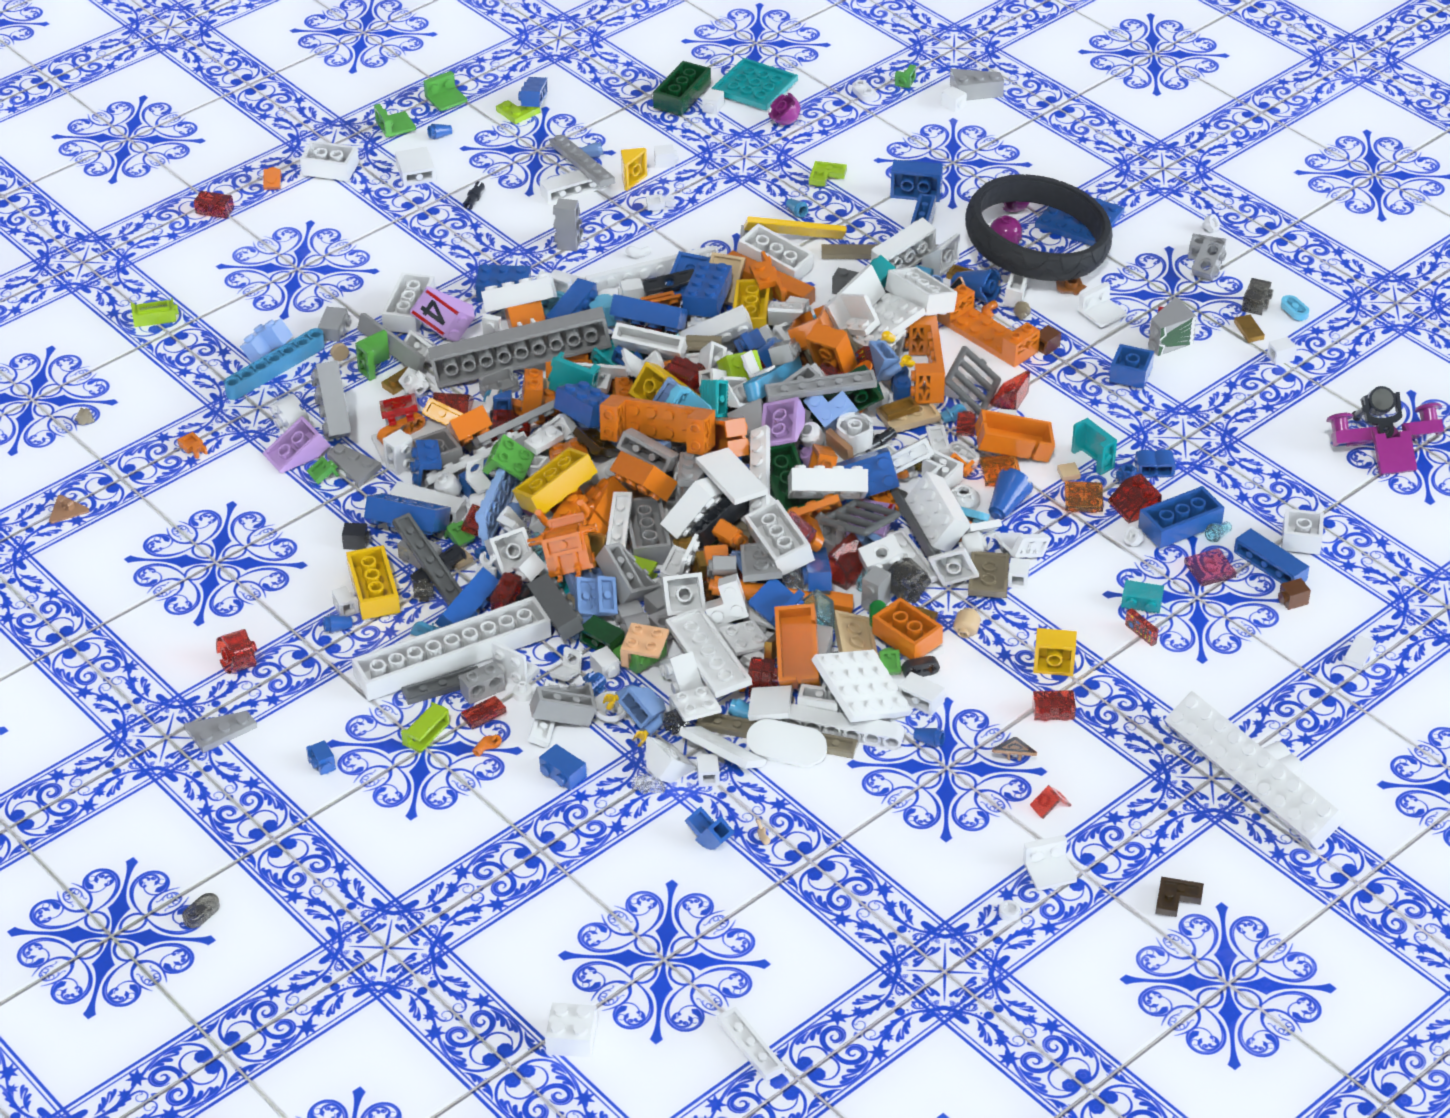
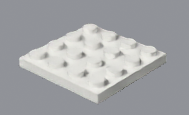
[851,293,926,352]
[811,649,913,722]

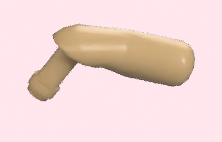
[755,818,771,845]

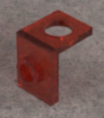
[1030,785,1072,819]

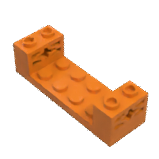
[937,284,1040,368]
[904,315,945,404]
[522,368,634,416]
[600,395,715,455]

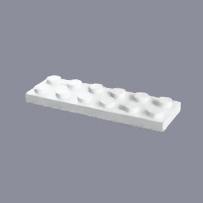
[665,607,752,698]

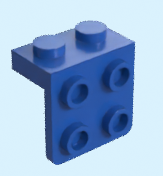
[410,439,442,487]
[748,579,805,628]

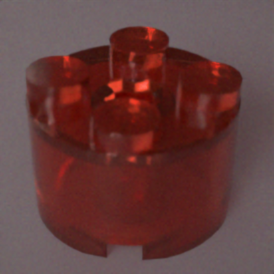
[216,629,257,674]

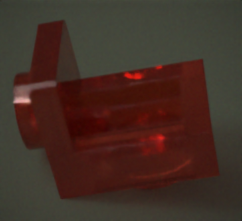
[956,411,976,436]

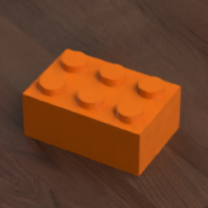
[805,323,857,376]
[446,405,493,447]
[610,451,677,502]
[872,597,943,659]

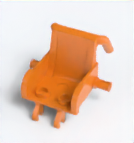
[527,499,598,583]

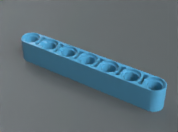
[224,328,325,400]
[743,356,802,402]

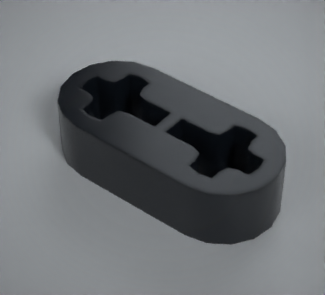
[901,656,940,678]

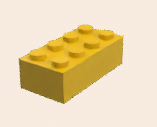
[733,279,773,337]
[628,361,701,400]
[512,447,597,514]
[346,545,400,620]

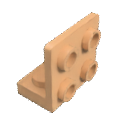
[620,623,669,668]

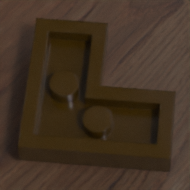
[1155,876,1204,917]

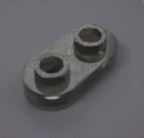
[182,893,220,928]

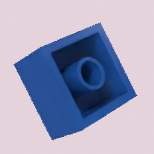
[1109,344,1155,389]

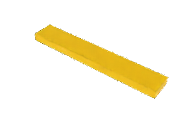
[744,216,847,240]

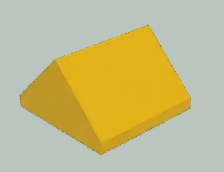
[621,147,647,191]

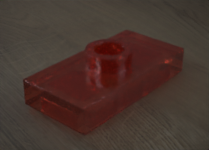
[461,504,480,536]

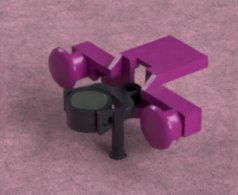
[1326,386,1444,475]

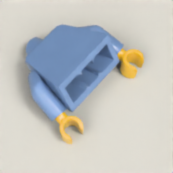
[865,331,915,382]
[603,685,666,747]

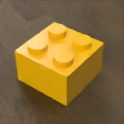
[1033,628,1077,676]

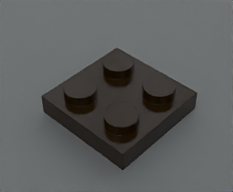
[572,427,620,457]

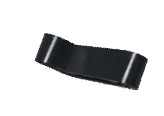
[691,493,749,548]

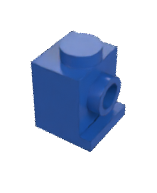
[306,740,336,775]

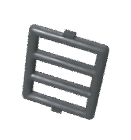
[945,346,1002,414]
[820,499,901,537]

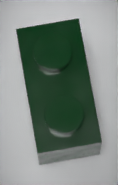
[579,615,625,652]

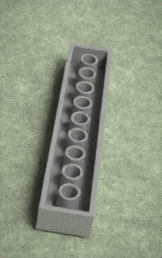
[428,306,612,388]

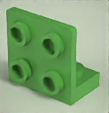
[423,71,467,111]
[374,104,416,138]
[355,330,390,381]
[482,434,534,481]

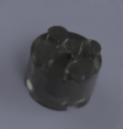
[888,558,931,603]

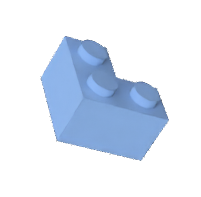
[240,318,293,363]
[803,391,858,430]

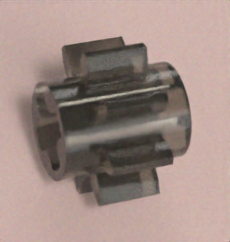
[413,579,434,602]
[663,709,688,735]

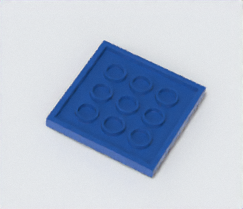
[1035,197,1125,246]

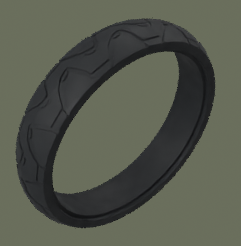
[965,174,1113,281]

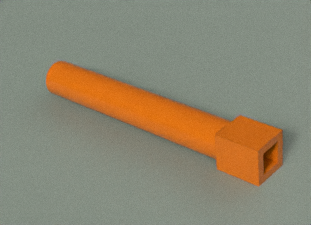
[708,575,853,619]

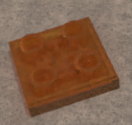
[979,455,1020,487]
[1064,481,1103,513]

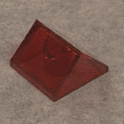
[990,370,1030,410]
[433,392,474,421]

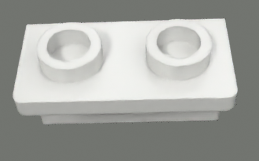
[496,506,532,543]

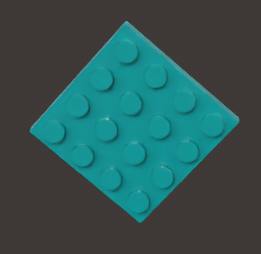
[711,58,798,111]

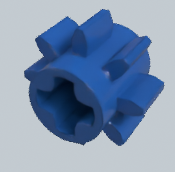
[1116,464,1140,487]
[582,671,607,697]

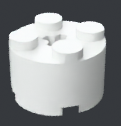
[269,394,310,433]
[836,412,873,455]

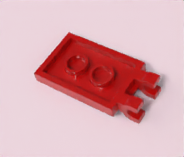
[379,393,418,426]

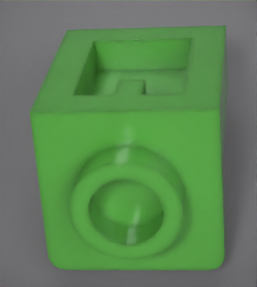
[895,64,916,88]
[306,456,339,485]
[444,520,475,547]
[878,648,902,675]

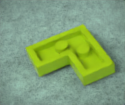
[496,100,541,125]
[809,161,847,187]

